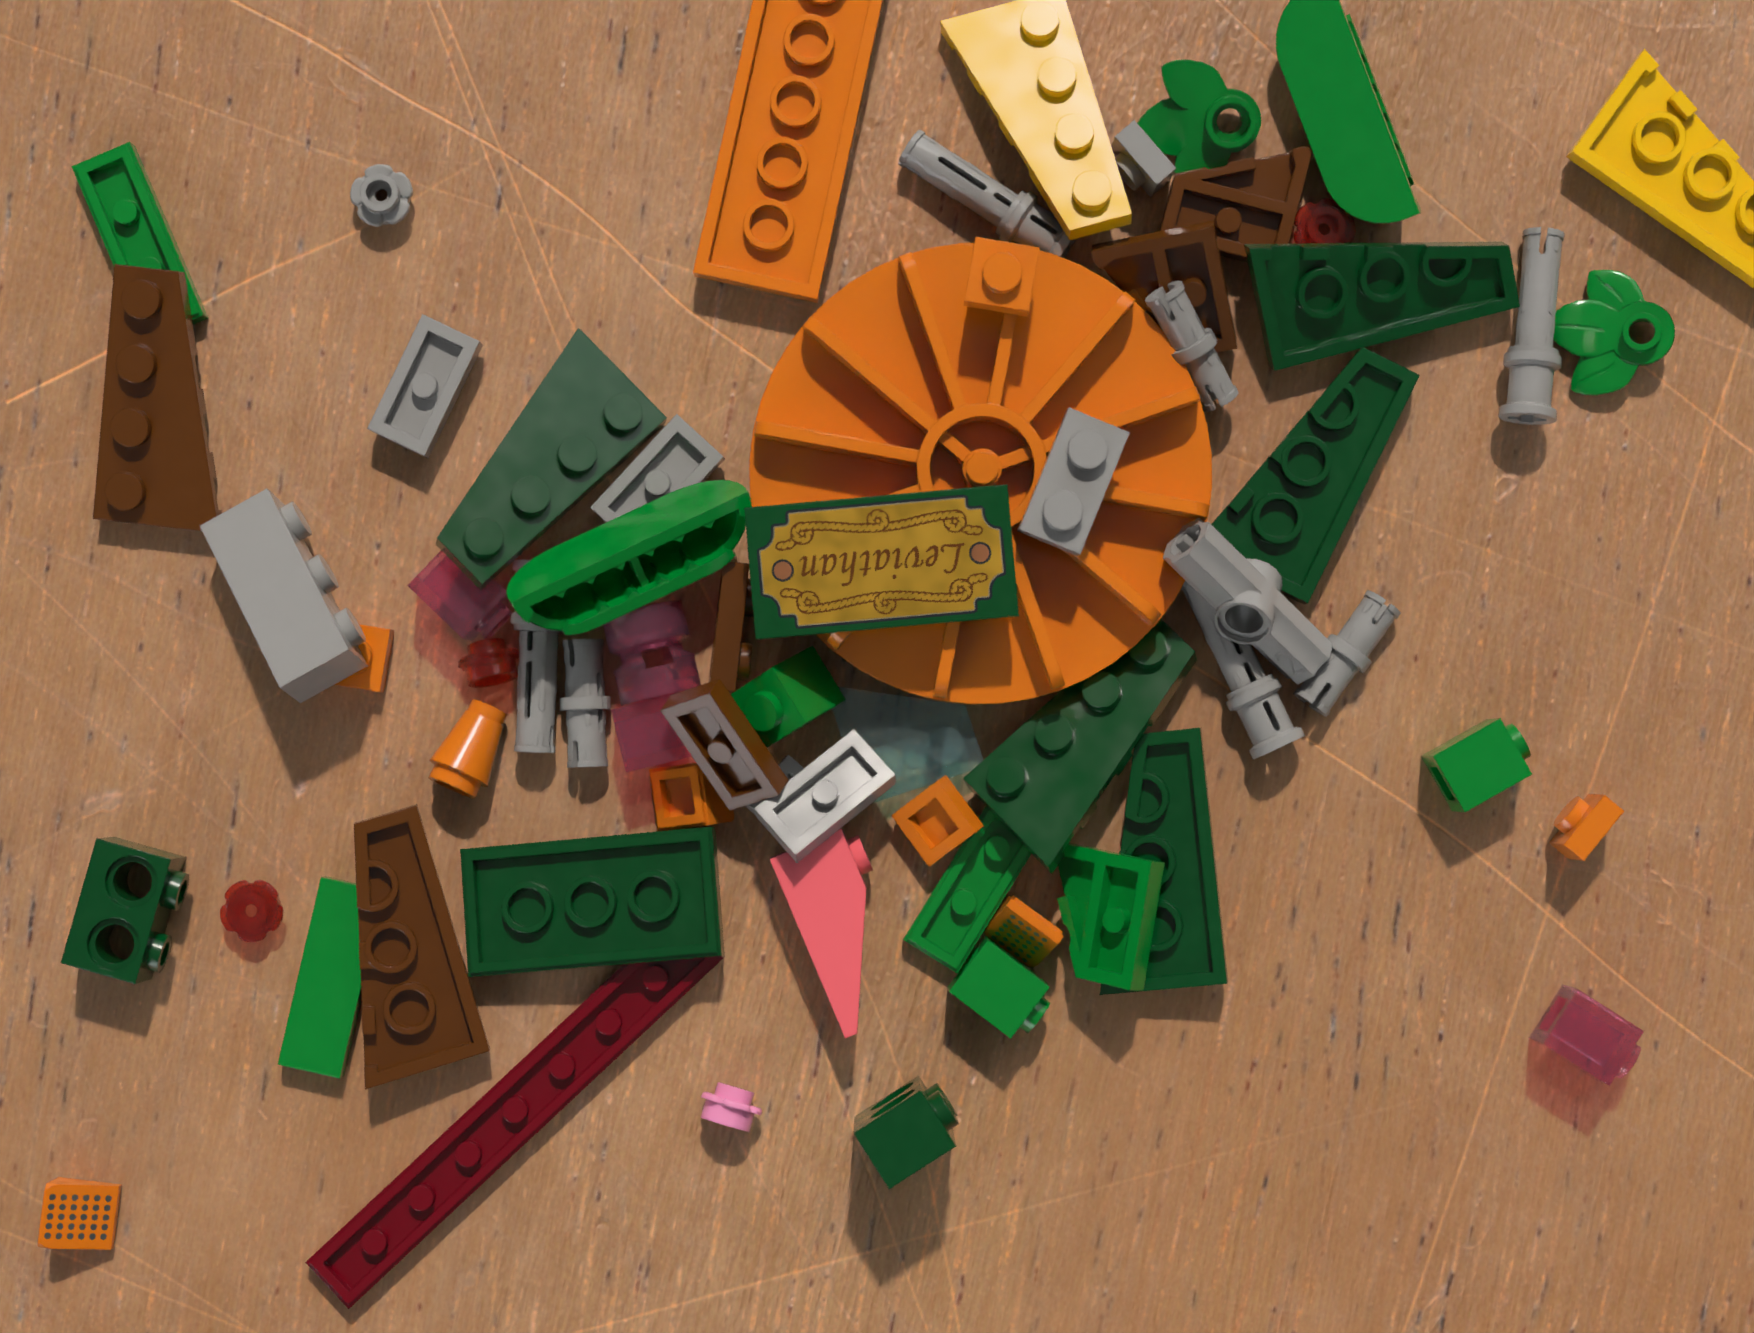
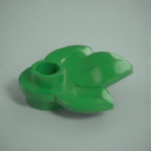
[1137,59,1261,175]
[1553,270,1675,396]

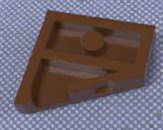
[1159,146,1312,263]
[1091,220,1237,353]

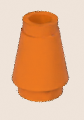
[428,699,507,799]

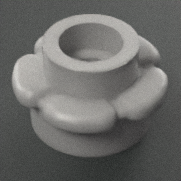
[350,164,413,227]

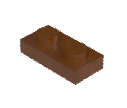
[708,561,754,693]
[660,679,788,811]

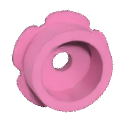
[701,1082,762,1132]

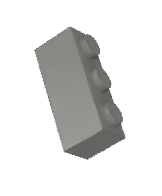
[200,488,368,703]

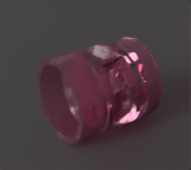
[603,600,701,706]

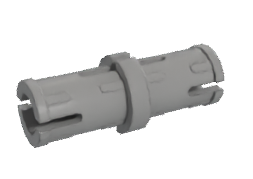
[1145,280,1239,412]
[1293,590,1401,717]
[560,639,611,768]

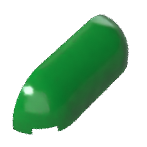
[1276,0,1421,223]
[506,480,752,635]

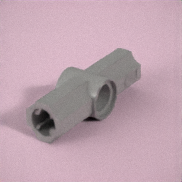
[1163,518,1332,684]

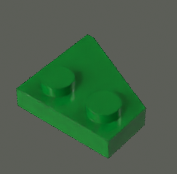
[1057,843,1165,991]

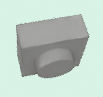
[1111,120,1176,197]

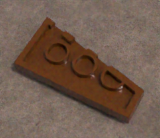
[93,264,222,531]
[354,804,490,1090]

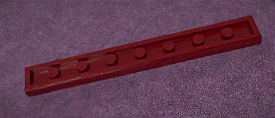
[305,956,725,1309]

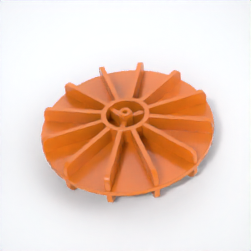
[749,243,1212,704]

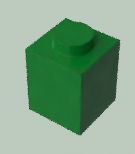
[731,646,846,748]
[1421,718,1532,812]
[947,936,1050,1039]

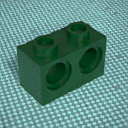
[61,837,189,984]
[853,1076,959,1189]

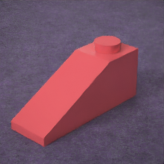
[770,828,873,1038]

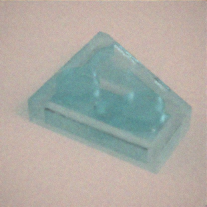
[833,687,983,804]

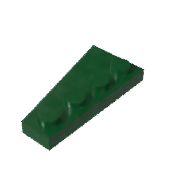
[1244,242,1520,371]
[436,328,667,590]
[1211,347,1420,605]
[963,619,1197,874]
[1099,728,1228,995]

